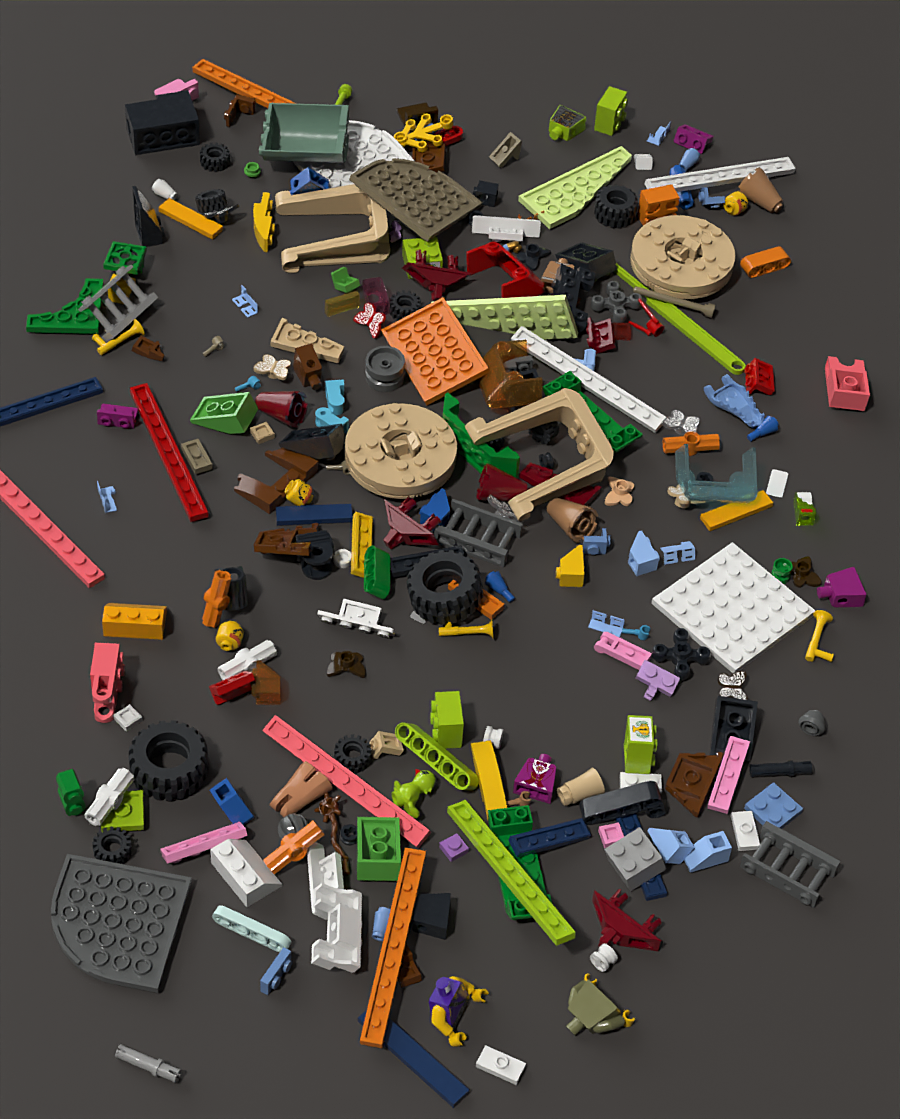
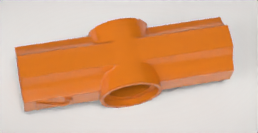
[662,431,720,456]
[202,570,231,628]
[263,820,324,875]

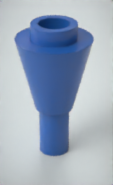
[747,416,779,441]
[485,571,515,603]

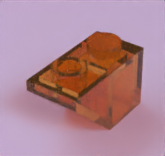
[252,660,280,705]

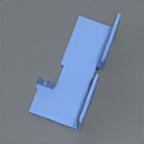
[647,121,671,146]
[232,285,258,318]
[97,481,117,513]
[660,541,695,565]
[588,610,624,638]

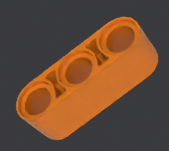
[740,246,791,278]

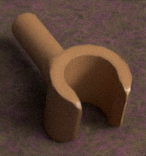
[506,791,532,806]

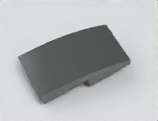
[497,355,533,381]

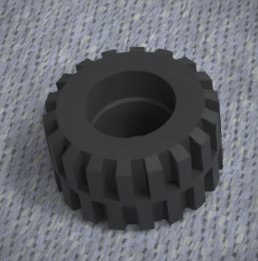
[594,185,638,228]

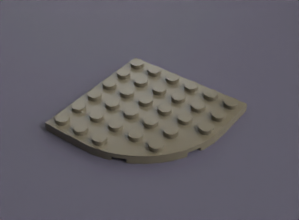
[349,158,482,242]

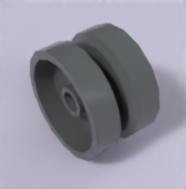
[365,346,405,392]

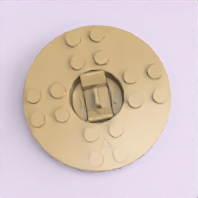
[630,215,735,299]
[345,403,457,499]

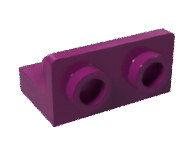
[674,124,714,154]
[97,404,138,429]

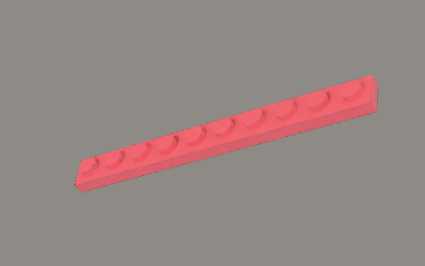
[0,470,105,588]
[262,715,431,849]

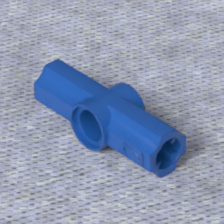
[669,165,693,210]

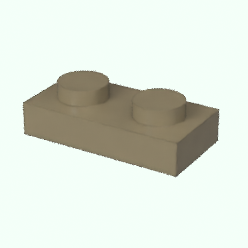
[181,439,213,474]

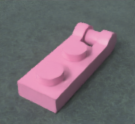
[594,632,652,670]

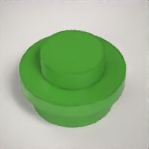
[244,162,261,177]

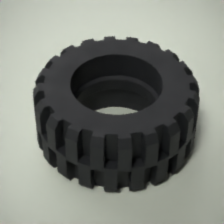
[407,550,483,625]
[128,720,208,801]

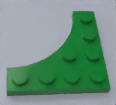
[26,278,103,334]

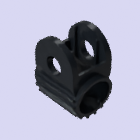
[296,530,335,580]
[214,566,248,611]

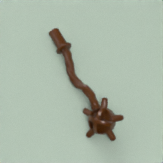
[314,793,350,876]

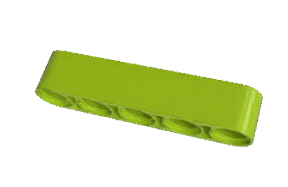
[395,723,479,791]

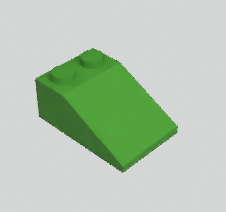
[190,392,258,434]
[357,817,401,881]

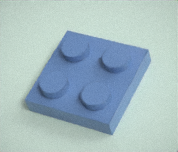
[744,782,803,829]

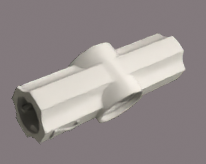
[218,640,277,680]
[85,768,134,826]

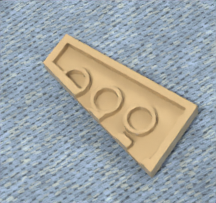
[271,318,344,363]

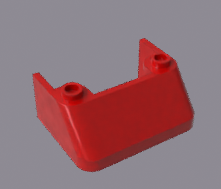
[466,242,544,298]

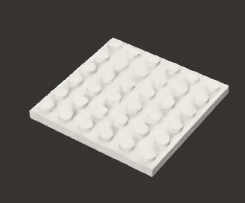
[651,542,815,673]

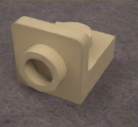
[370,731,404,759]

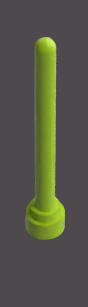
[335,84,352,105]

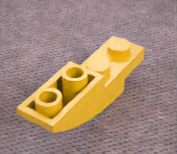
[253,192,275,252]

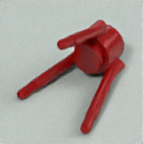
[629,298,665,337]

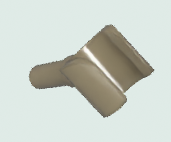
[203,336,224,357]
[326,461,350,475]

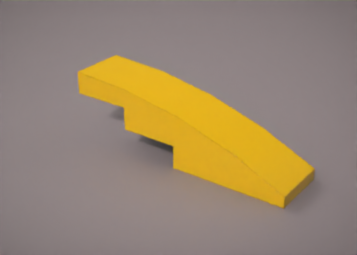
[470,740,507,820]

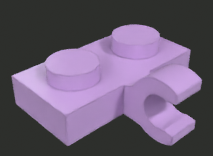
[635,660,680,701]

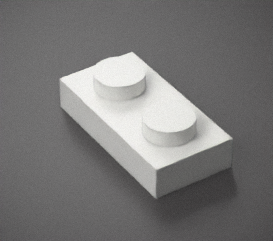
[620,772,662,793]

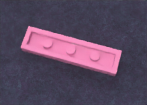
[708,736,750,814]
[160,822,247,863]

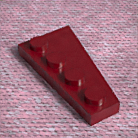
[519,462,602,506]

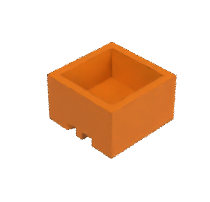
[637,184,680,226]

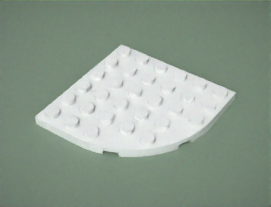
[294,120,414,188]

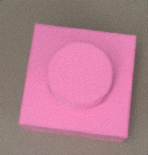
[598,823,624,848]

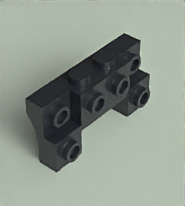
[550,264,595,333]

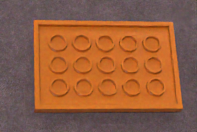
[381,297,490,406]

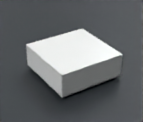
[113,704,142,732]

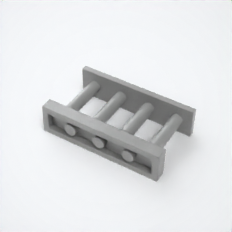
[78,264,158,342]

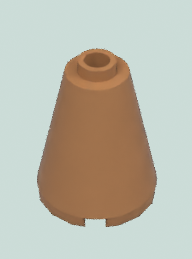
[737,167,783,213]
[547,498,598,543]

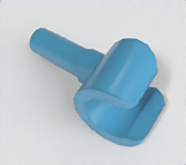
[235,376,261,392]
[622,625,650,640]

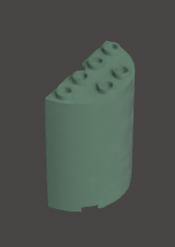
[259,103,349,163]

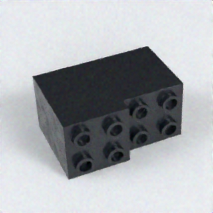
[125,90,200,155]

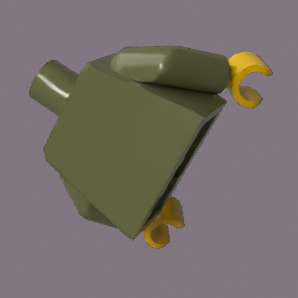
[566,973,635,1035]

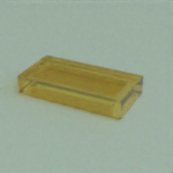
[325,291,360,317]

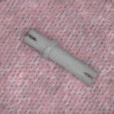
[115,1044,182,1083]

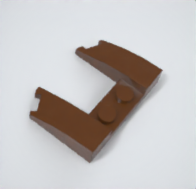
[234,447,318,514]

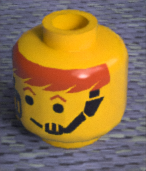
[723,191,748,216]
[285,479,314,506]
[216,621,244,651]

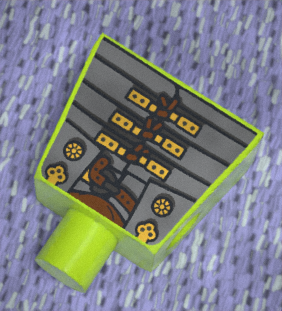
[549,105,586,141]

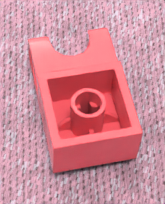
[825,356,870,411]
[90,643,125,723]

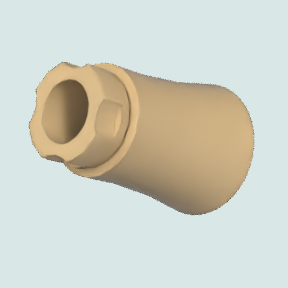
[557,768,605,806]

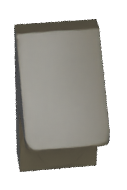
[489,132,522,168]

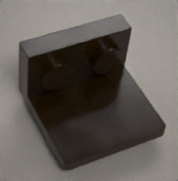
[396,102,438,131]

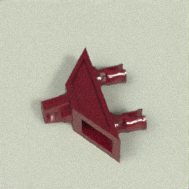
[402,249,472,301]
[383,496,441,549]
[592,889,662,952]

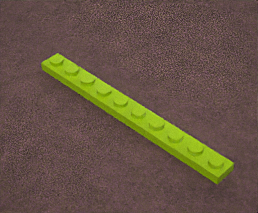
[447,800,575,946]

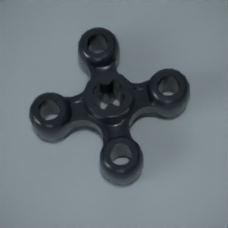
[652,628,711,681]

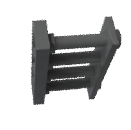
[434,499,522,568]
[740,821,840,908]

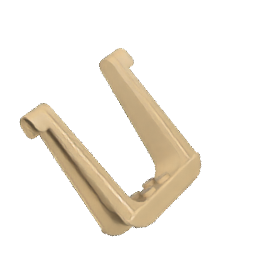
[275,184,390,273]
[465,388,613,521]

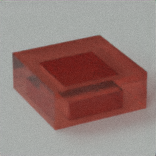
[613,322,631,341]

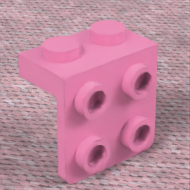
[154,79,199,101]

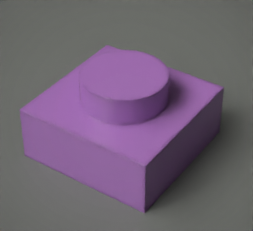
[439,833,469,862]

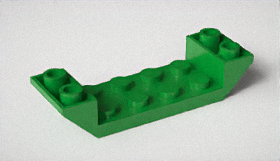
[543,371,643,453]
[442,392,520,479]
[488,805,552,920]

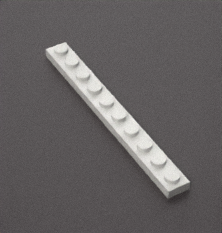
[644,157,796,192]
[511,326,666,433]

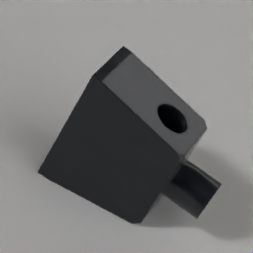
[412,893,451,940]

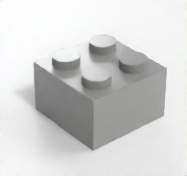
[604,827,666,892]

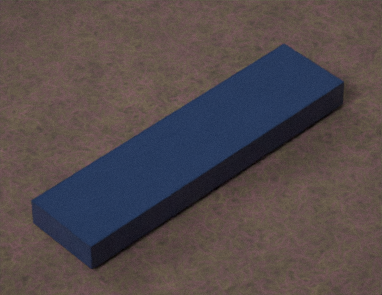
[276,504,353,525]
[508,818,591,857]

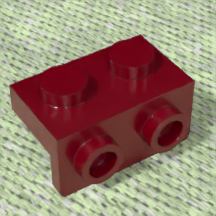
[586,317,616,354]

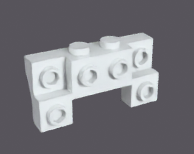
[311,883,362,973]

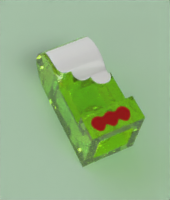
[794,492,816,526]

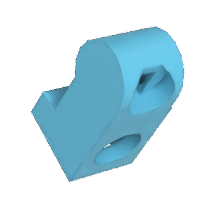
[325,380,344,415]
[315,407,349,434]

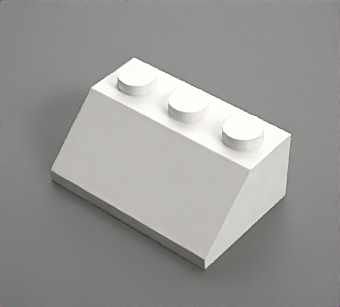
[210,839,282,907]

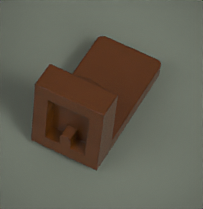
[224,94,255,127]

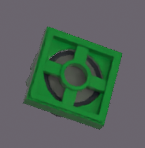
[103,241,147,277]

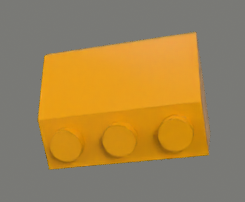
[102,603,167,640]

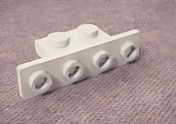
[472,216,541,242]
[317,599,395,638]
[307,842,344,920]

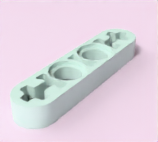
[212,906,291,953]

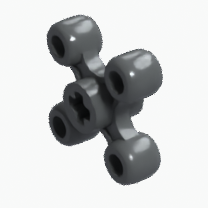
[591,281,642,324]

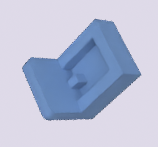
[698,187,725,208]
[583,528,610,555]

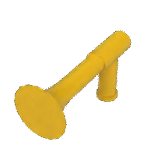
[92,319,145,355]
[805,610,834,662]
[439,619,493,638]

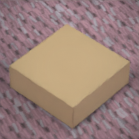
[250,422,275,444]

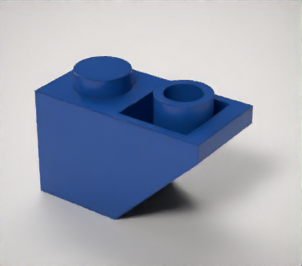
[419,489,450,531]
[210,778,255,825]

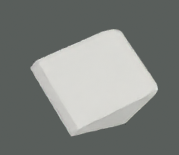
[634,154,653,170]

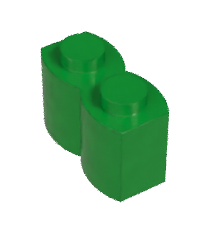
[56,769,85,816]

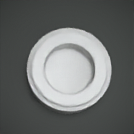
[333,549,351,568]

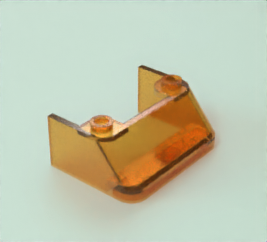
[477,340,543,408]

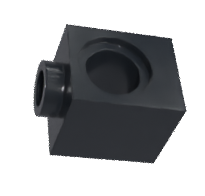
[473,180,499,207]

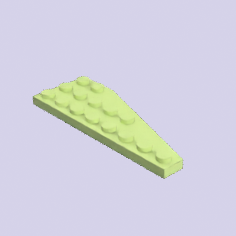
[518,146,632,229]
[431,295,578,339]

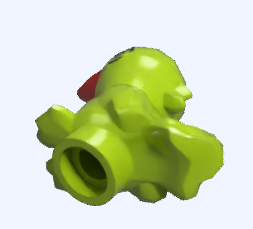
[391,769,436,818]

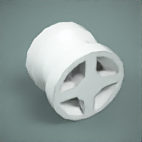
[483,726,504,749]
[590,944,618,972]

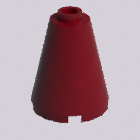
[255,391,308,428]
[476,463,530,501]

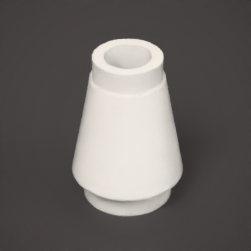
[152,179,178,200]

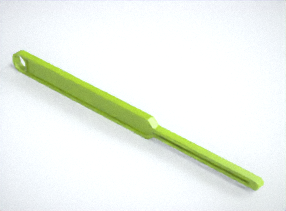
[613,263,746,375]

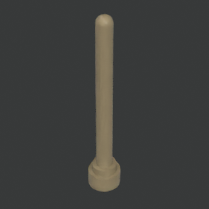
[633,287,715,318]

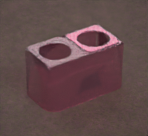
[362,277,389,315]

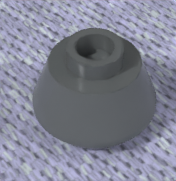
[798,710,825,736]

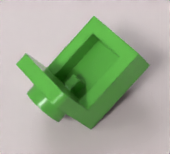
[331,267,360,293]

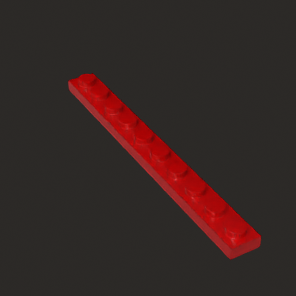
[130,383,208,522]

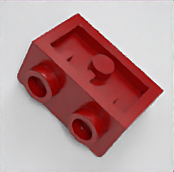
[745,358,774,395]
[209,671,255,705]

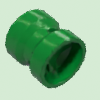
[771,558,793,584]

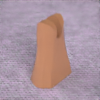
[270,761,332,817]

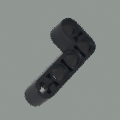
[579,781,665,825]

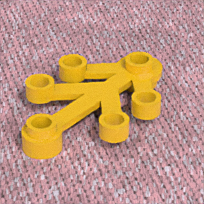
[394,114,454,152]

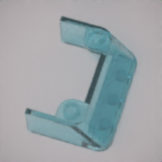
[675,444,757,503]

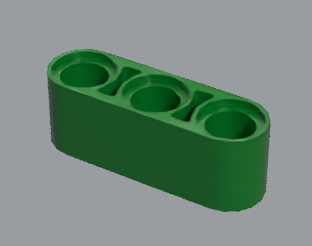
[364,545,390,599]

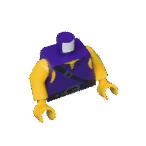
[429,976,489,1047]

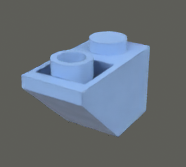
[628,531,660,576]
[647,828,695,864]
[684,831,732,873]

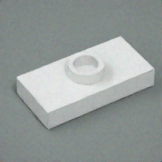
[731,811,760,851]
[476,1045,526,1085]

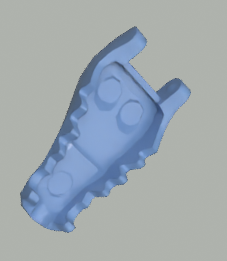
[703,374,765,427]

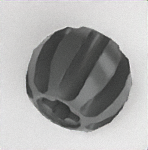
[278,813,308,839]

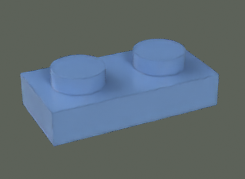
[260,947,292,995]

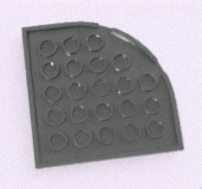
[51,854,192,993]

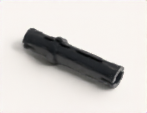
[749,760,812,777]

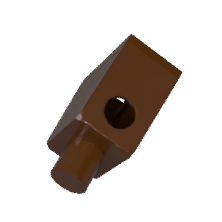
[293,343,322,390]

